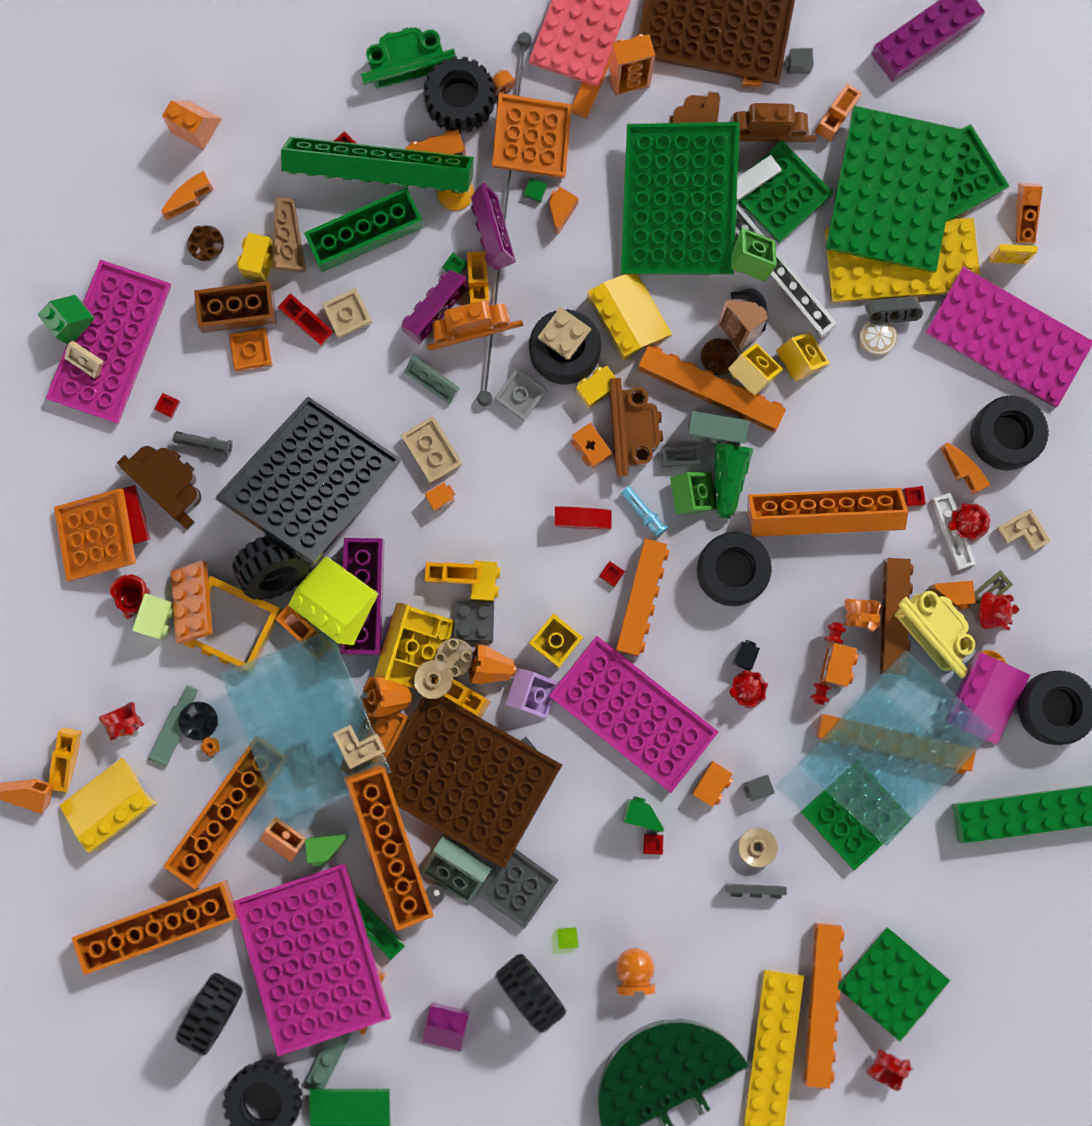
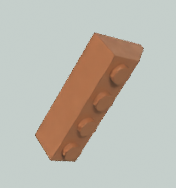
[717,300,768,352]

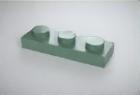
[404,356,460,404]
[306,1033,351,1089]

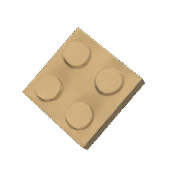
[322,288,372,339]
[538,307,591,361]

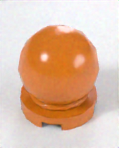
[615,948,656,996]

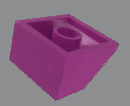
[422,1002,470,1051]

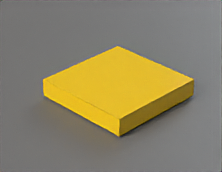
[989,244,1038,264]

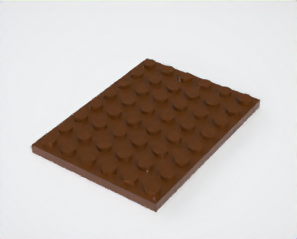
[638,0,795,85]
[383,696,563,869]

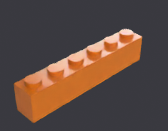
[616,538,670,657]

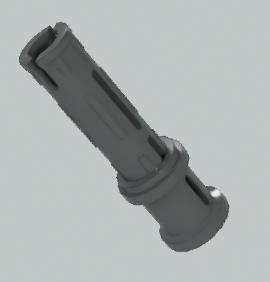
[173,431,233,457]

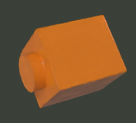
[425,482,456,513]

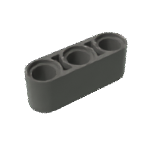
[865,296,923,325]

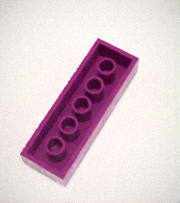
[871,0,986,83]
[340,538,385,656]

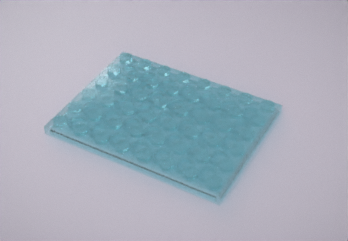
[220,632,391,821]
[798,650,994,846]

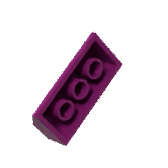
[471,182,516,270]
[401,270,468,345]

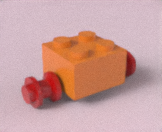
[810,622,859,705]

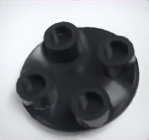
[178,701,218,740]

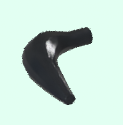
[731,288,767,332]

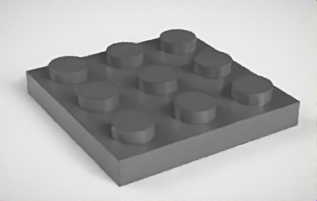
[477,849,559,929]

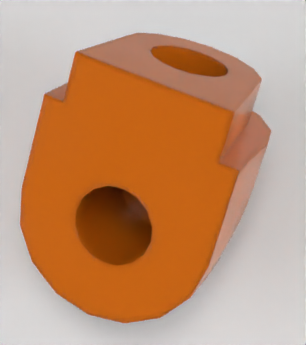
[492,70,515,96]

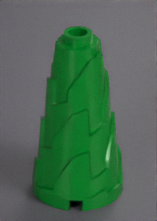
[714,444,753,519]

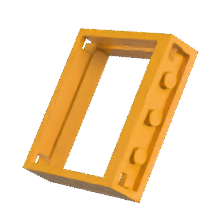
[183,576,282,674]

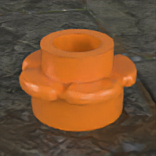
[201,737,220,756]

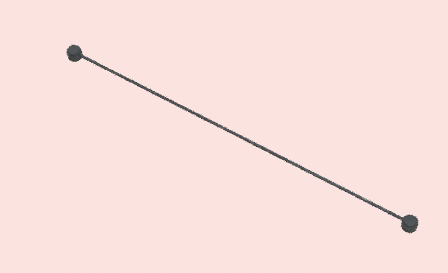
[477,32,532,407]

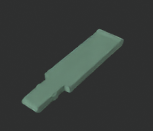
[148,685,198,767]

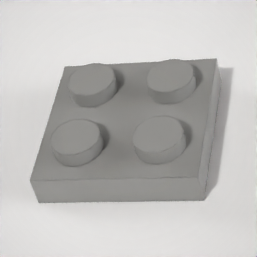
[494,368,547,421]

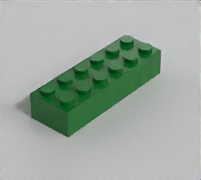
[304,187,424,272]

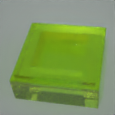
[557,927,578,949]

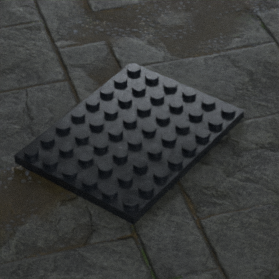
[216,397,401,566]

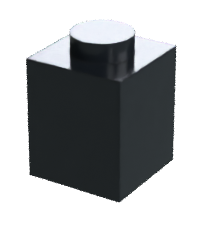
[732,640,760,671]

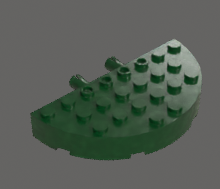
[598,1019,749,1126]

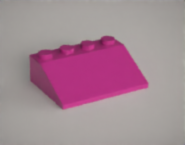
[943,650,1030,744]

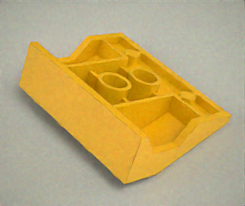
[587,274,672,361]
[374,603,455,690]
[59,757,157,853]

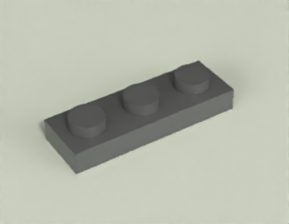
[726,884,787,899]

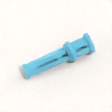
[620,486,668,539]

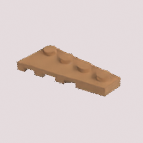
[272,197,306,273]

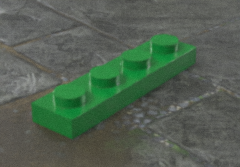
[354,891,406,960]

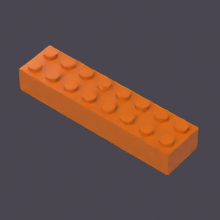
[747,488,908,537]
[163,736,291,889]
[344,765,434,931]
[71,880,238,975]

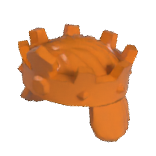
[844,598,881,632]

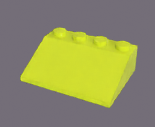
[288,556,378,645]

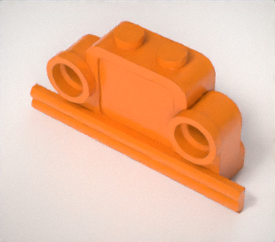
[427,300,524,351]

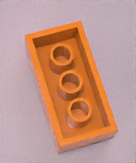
[609,34,655,96]

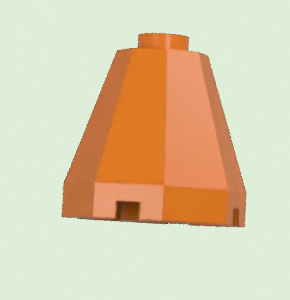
[469,644,516,684]
[362,677,412,717]

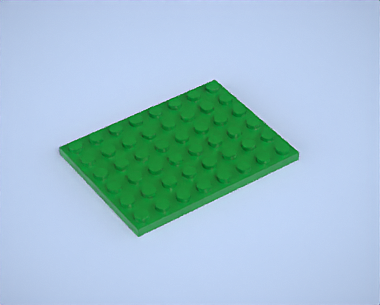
[825,105,963,273]
[621,122,740,275]

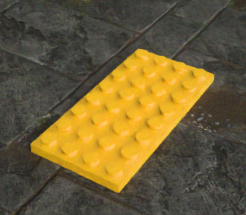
[824,218,980,303]

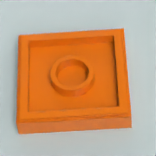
[229,328,273,372]

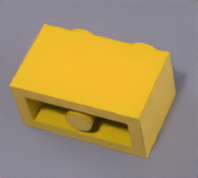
[576,366,616,409]
[471,560,501,602]

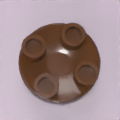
[187,226,224,261]
[700,338,738,375]

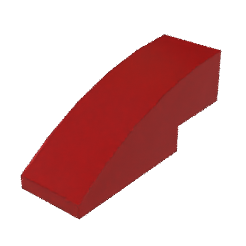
[277,293,333,346]
[122,485,151,545]
[554,506,612,529]

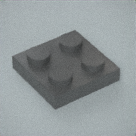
[455,601,494,641]

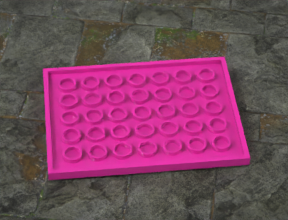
[233,863,392,1056]

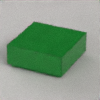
[524,178,548,203]
[442,252,468,275]

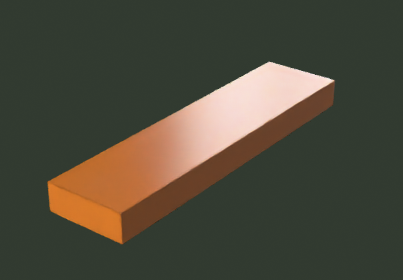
[571,55,611,120]

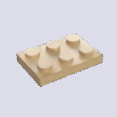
[401,416,463,484]

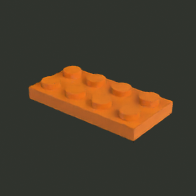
[171,560,213,644]

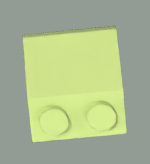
[132,593,174,640]

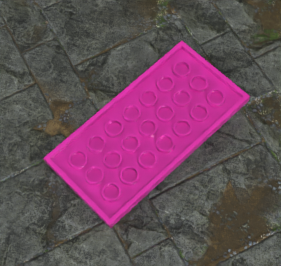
[46,259,172,424]
[925,267,1092,408]
[549,636,719,793]

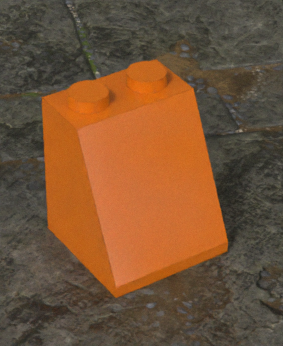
[162,100,222,150]

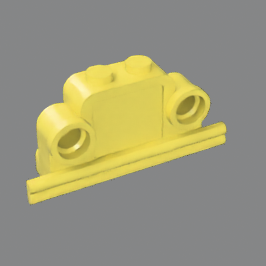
[895,591,975,679]

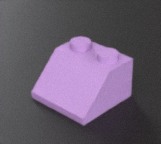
[505,668,559,719]

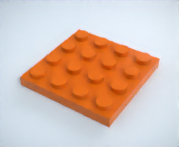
[491,93,572,178]
[54,488,136,582]

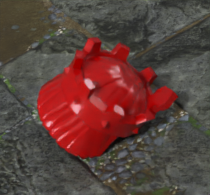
[948,503,991,541]
[109,574,151,619]
[979,592,1020,631]
[729,670,768,709]
[98,702,145,741]
[866,1049,913,1091]

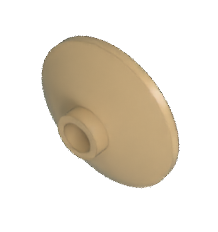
[414,660,453,699]
[738,828,778,867]

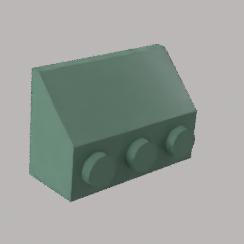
[688,410,750,446]
[420,836,493,905]

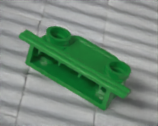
[361,27,456,89]

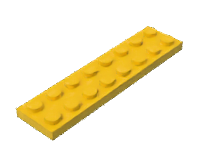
[743,969,804,1126]

